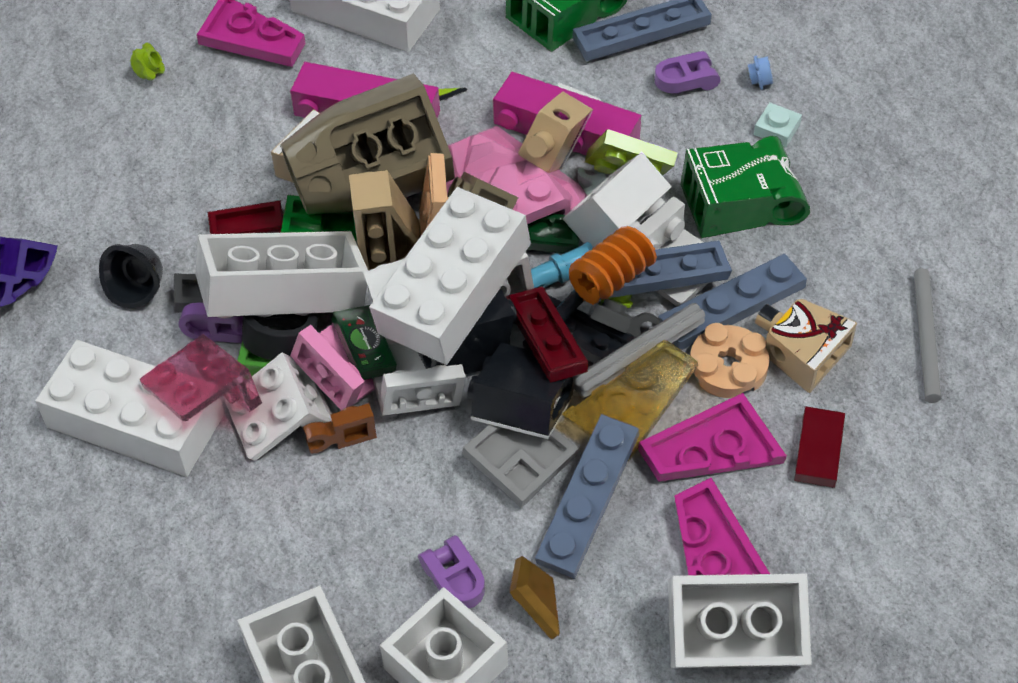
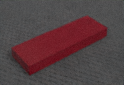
[506,286,588,383]

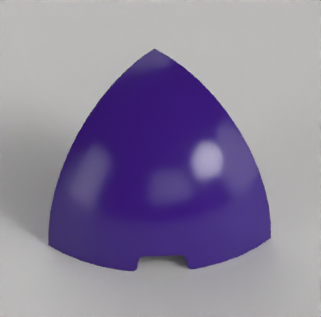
[0,236,58,307]

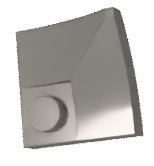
[462,425,578,508]

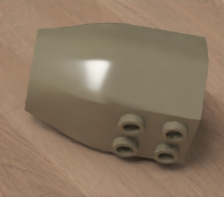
[280,73,455,215]

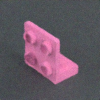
[290,324,375,410]

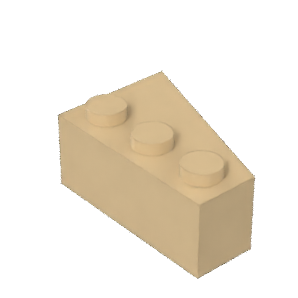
[349,170,420,270]

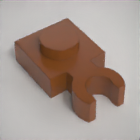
[303,403,377,454]

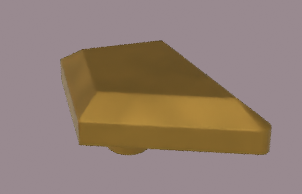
[509,556,560,639]

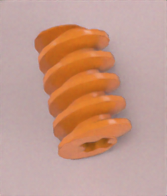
[569,226,657,305]

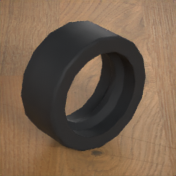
[241,313,318,360]

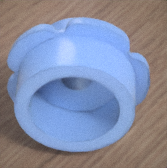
[748,55,773,90]

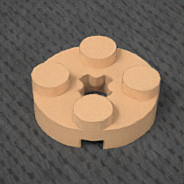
[689,323,769,398]

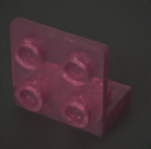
[139,334,262,421]

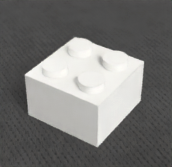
[562,152,672,248]
[380,587,508,683]

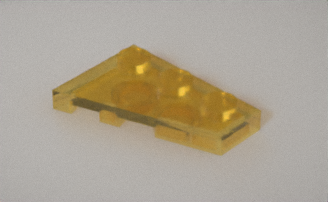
[562,339,699,462]

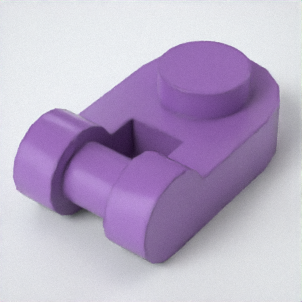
[654,51,721,93]
[179,303,243,343]
[418,535,485,608]

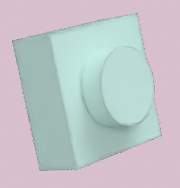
[754,102,802,147]

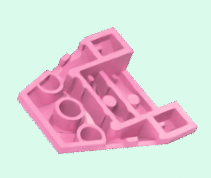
[446,126,587,224]

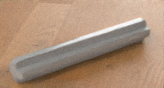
[573,303,705,397]

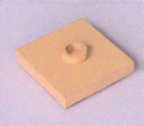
[419,153,449,236]

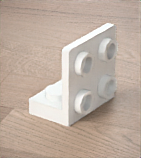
[637,196,728,306]
[372,344,466,416]
[225,352,332,461]

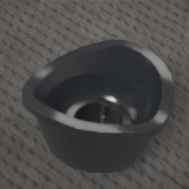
[99,243,163,309]

